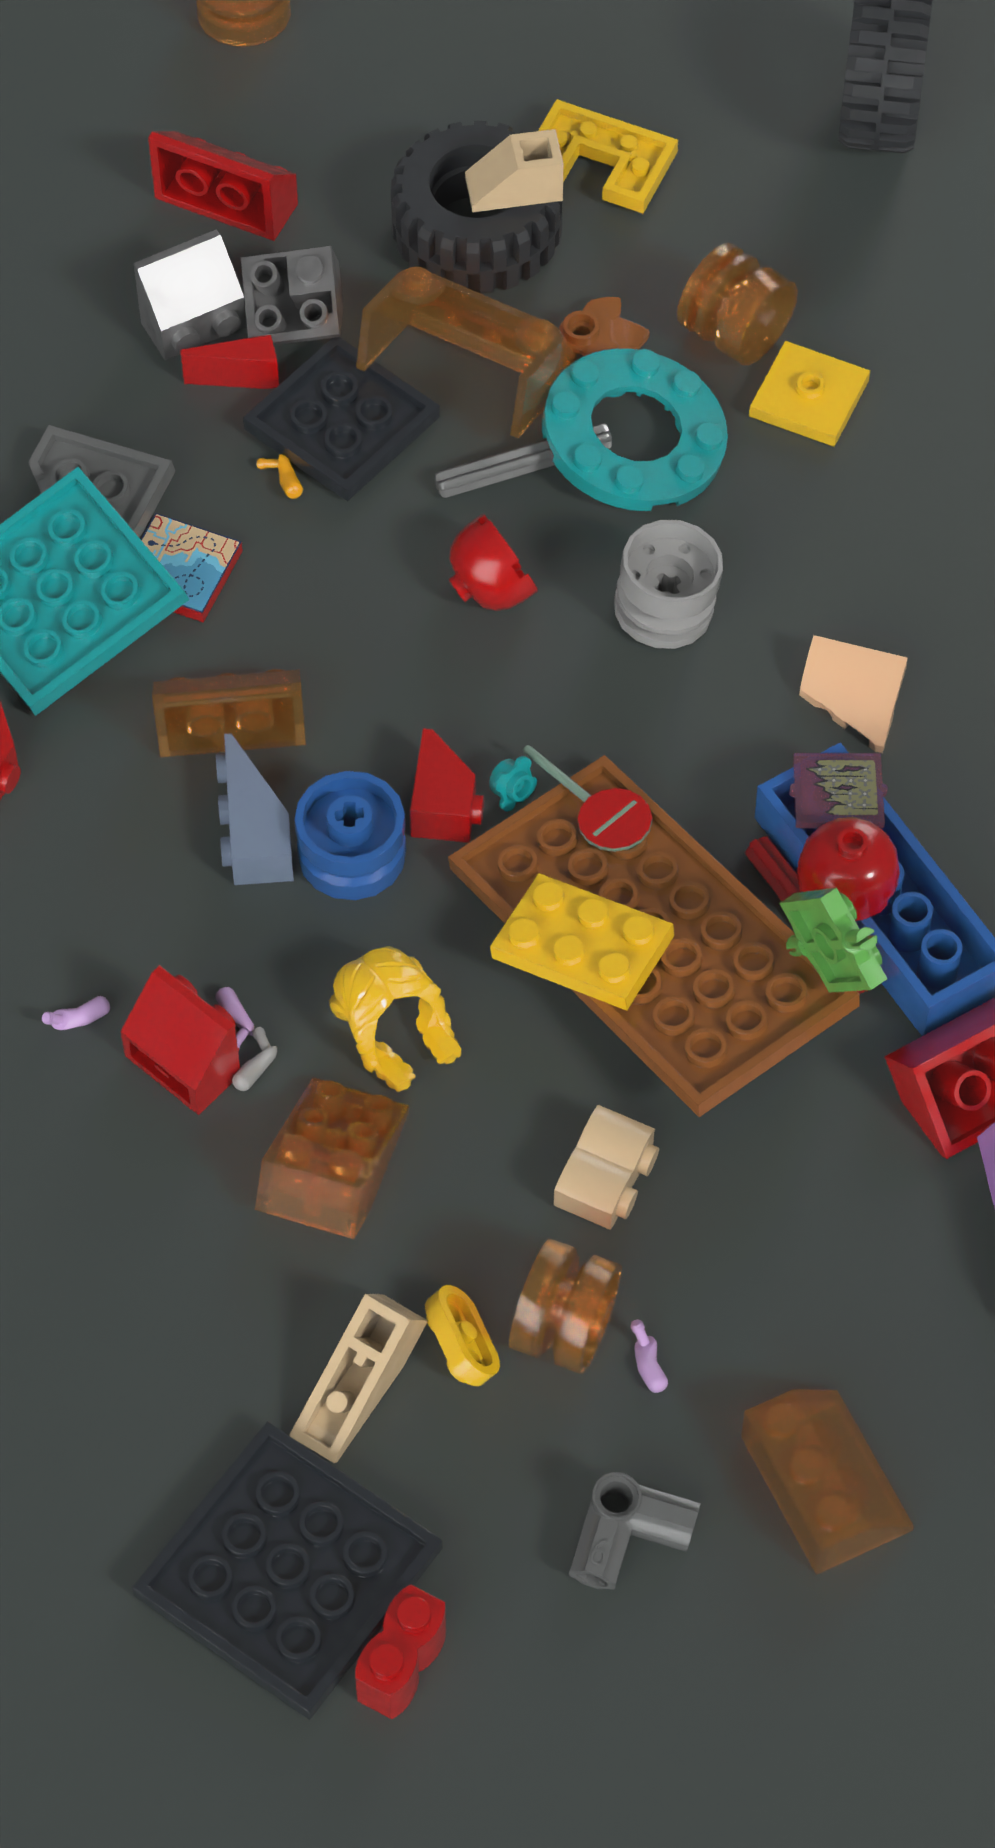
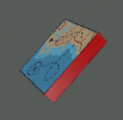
[141,513,243,623]

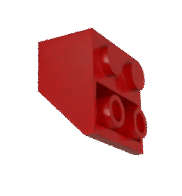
[121,965,240,1115]

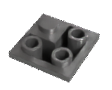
[241,246,343,345]

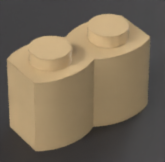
[554,1105,659,1230]

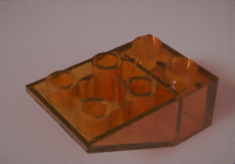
[255,1077,410,1239]

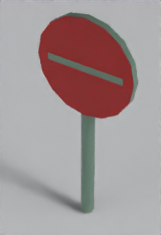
[523,745,652,852]

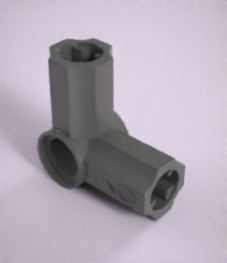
[569,1472,701,1590]

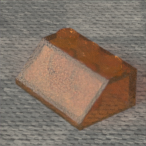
[152,669,306,757]
[741,1389,914,1575]

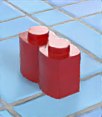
[355,1584,446,1719]

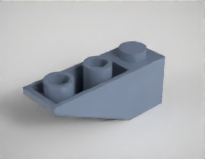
[216,733,294,885]

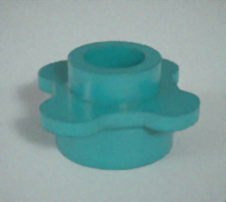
[489,756,537,811]

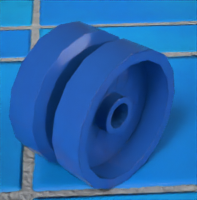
[295,771,406,900]

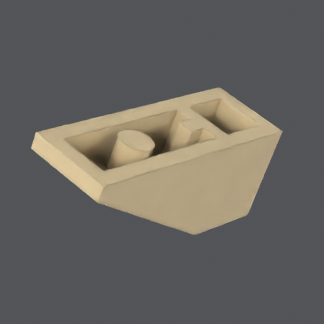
[289,1294,428,1463]

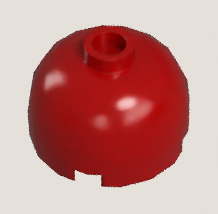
[448,513,538,611]
[797,817,900,921]

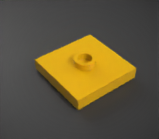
[749,341,870,447]

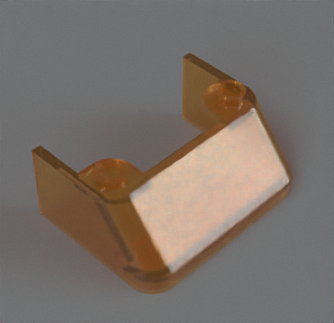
[356,267,576,438]

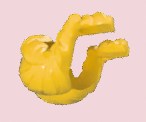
[329,946,461,1092]

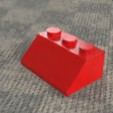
[148,131,298,241]
[884,998,995,1159]

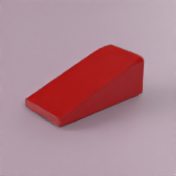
[180,335,279,389]

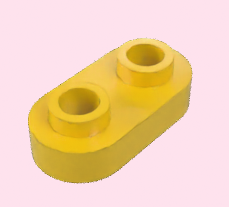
[425,1285,500,1387]

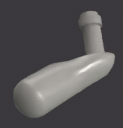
[232,1027,278,1091]

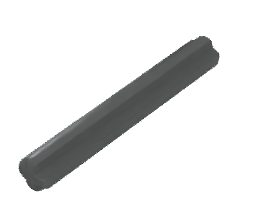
[435,423,612,498]

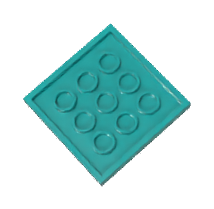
[0,467,189,716]

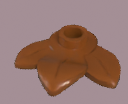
[558,297,650,356]

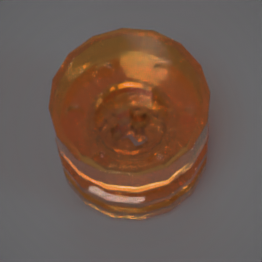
[677,243,798,366]

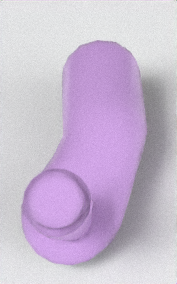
[215,987,254,1049]
[42,996,110,1030]
[631,1319,668,1393]

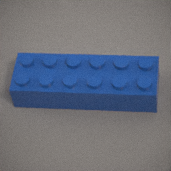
[754,742,995,1036]

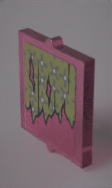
[789,753,888,828]

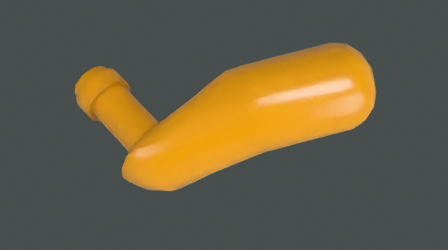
[257,454,303,499]

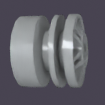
[614,520,723,649]

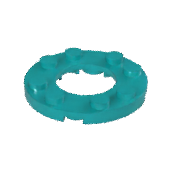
[542,349,728,511]

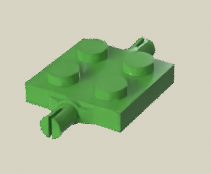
[779,888,887,993]

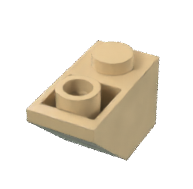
[465,129,564,212]

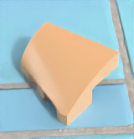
[799,635,908,753]

